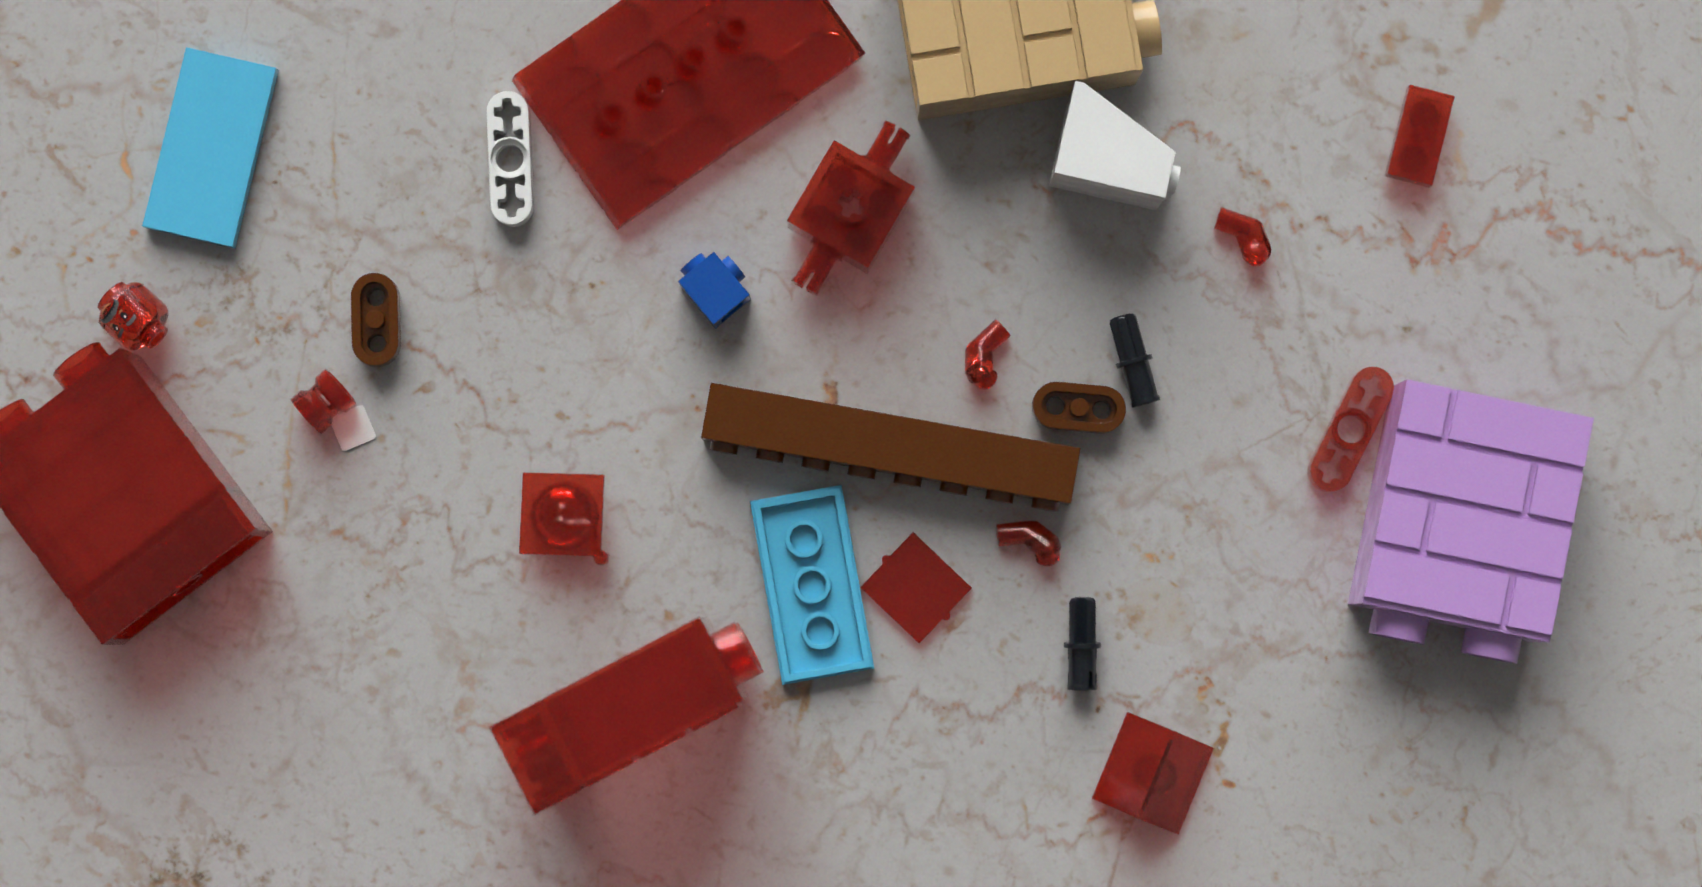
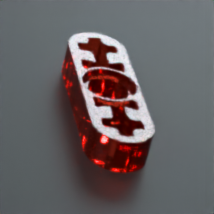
[1307,367,1394,492]

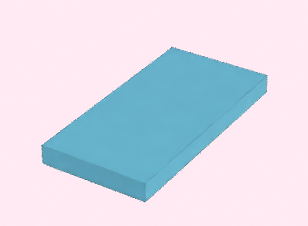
[142,47,279,249]
[750,485,874,685]

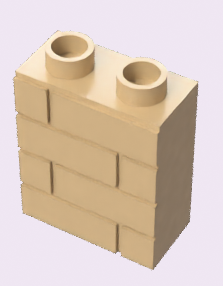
[897,0,1162,121]

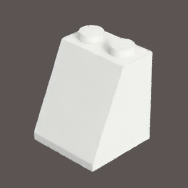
[1048,81,1181,211]

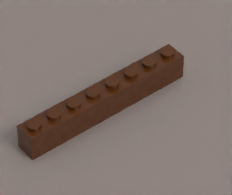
[701,383,1081,512]

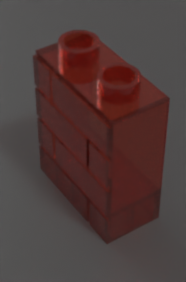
[0,342,273,645]
[489,617,764,815]

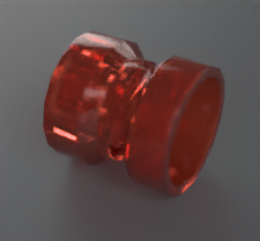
[290,369,357,434]

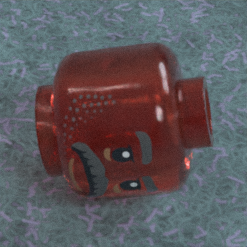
[97,282,169,351]

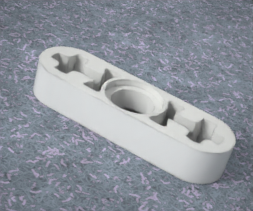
[487,91,534,227]

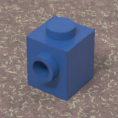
[678,252,751,329]

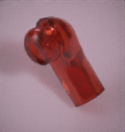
[1214,207,1271,266]
[965,319,1011,390]

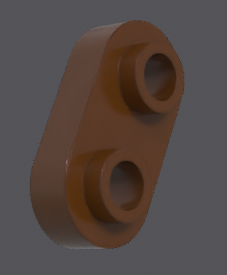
[351,273,401,367]
[1032,382,1126,434]

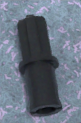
[1109,314,1160,408]
[1064,597,1101,691]

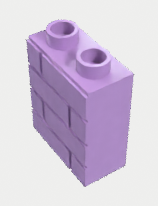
[1348,379,1594,664]

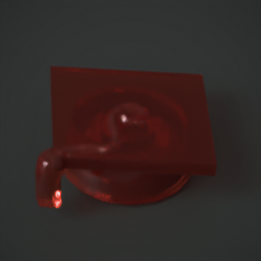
[519,472,610,565]

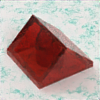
[1092,712,1214,835]

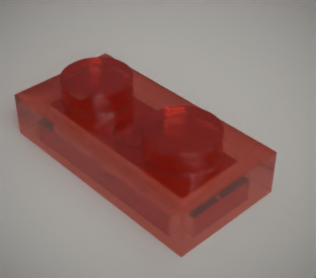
[1385,85,1455,188]

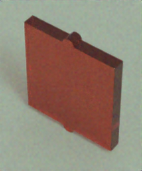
[860,532,972,643]

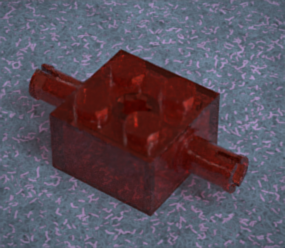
[787,121,915,296]

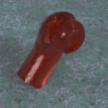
[996,520,1062,566]

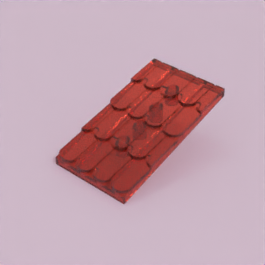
[511,0,865,230]

